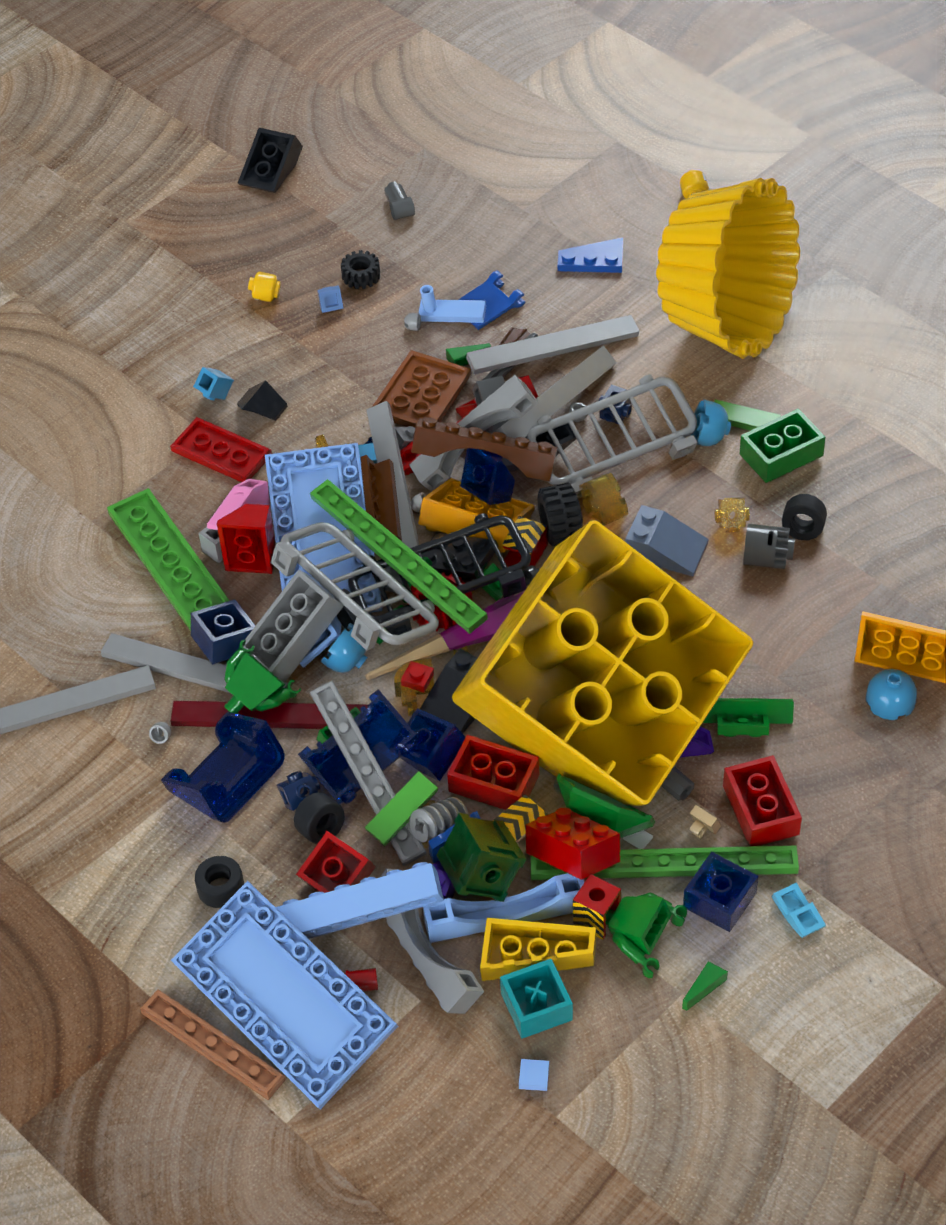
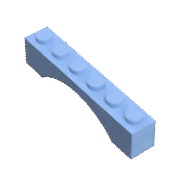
[423,873,585,943]

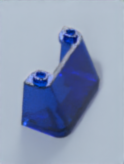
[298,689,418,804]
[161,712,285,823]

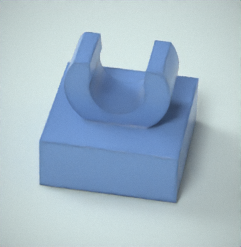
[317,286,343,313]

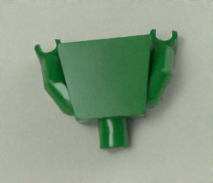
[224,640,301,716]
[606,893,687,978]

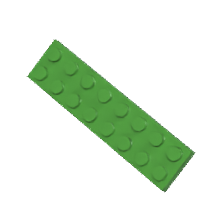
[107,488,230,631]

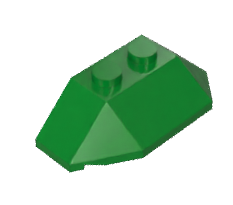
[556,773,655,838]

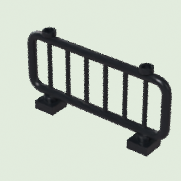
[348,513,531,635]

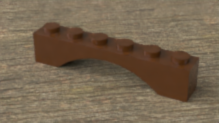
[412,417,558,482]

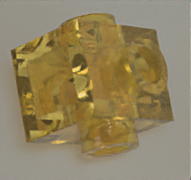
[714,497,750,532]

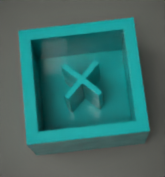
[500,958,573,1039]

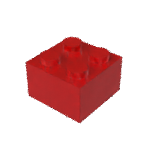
[296,831,376,893]

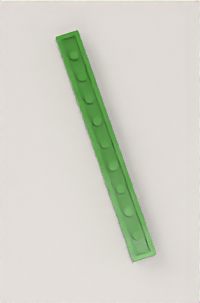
[310,479,488,634]
[531,845,799,880]

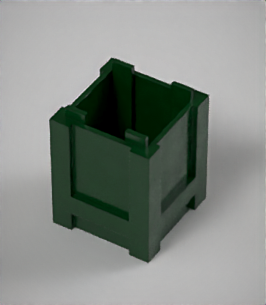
[436,813,527,902]

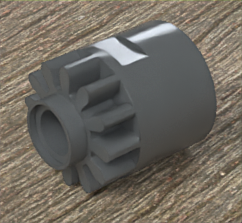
[743,524,795,569]

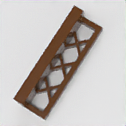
[360,455,402,541]

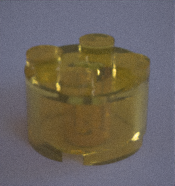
[579,473,628,526]

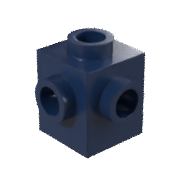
[599,384,632,424]
[277,770,320,811]

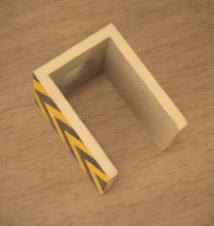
[493,794,548,854]

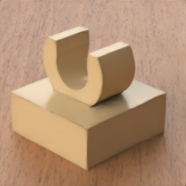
[689,805,721,840]

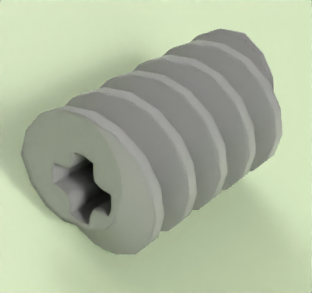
[409,797,469,842]

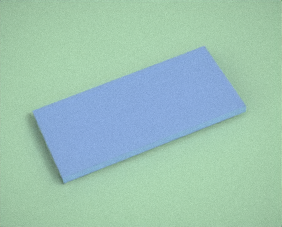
[265,443,382,617]
[171,881,398,1110]

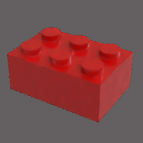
[447,734,540,810]
[723,755,802,847]
[525,808,620,880]

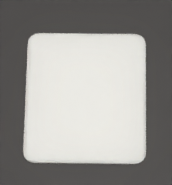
[623,830,653,849]

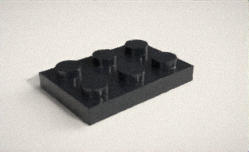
[421,532,499,580]

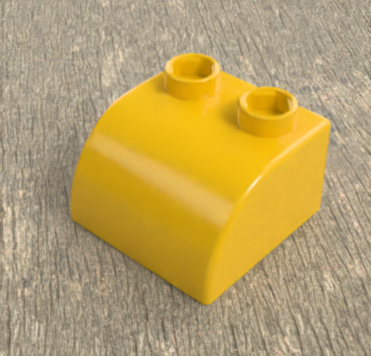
[452,520,753,806]

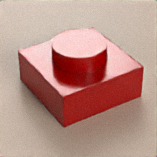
[401,661,434,693]

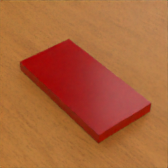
[170,417,272,482]

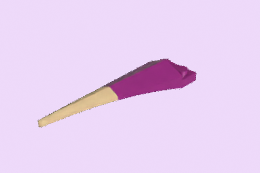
[365,591,524,680]

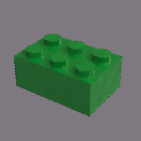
[739,408,826,483]

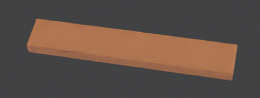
[140,989,286,1100]

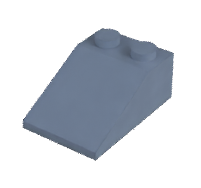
[625,505,709,576]

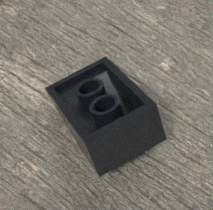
[238,127,303,193]
[417,648,478,739]

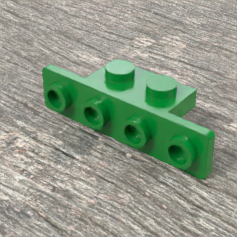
[703,698,794,737]

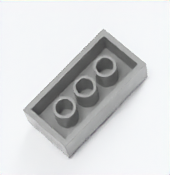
[243,570,344,682]

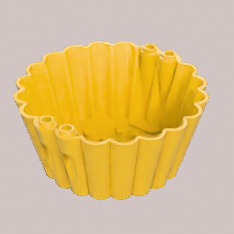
[656,178,800,359]

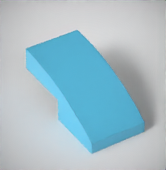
[772,883,826,938]

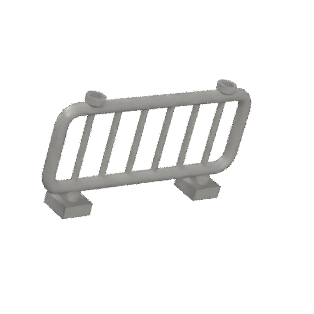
[527,374,698,499]
[271,522,439,651]

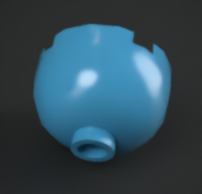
[690,399,731,446]
[321,623,368,673]
[865,669,917,720]

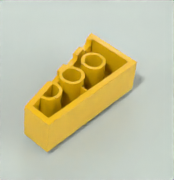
[480,918,596,981]

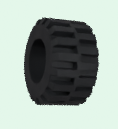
[537,482,583,547]

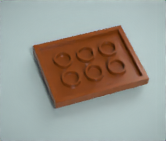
[372,350,471,427]

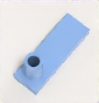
[419,285,486,323]

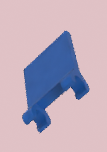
[458,270,525,330]

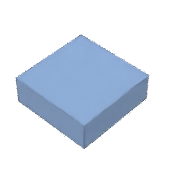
[519,1059,549,1091]

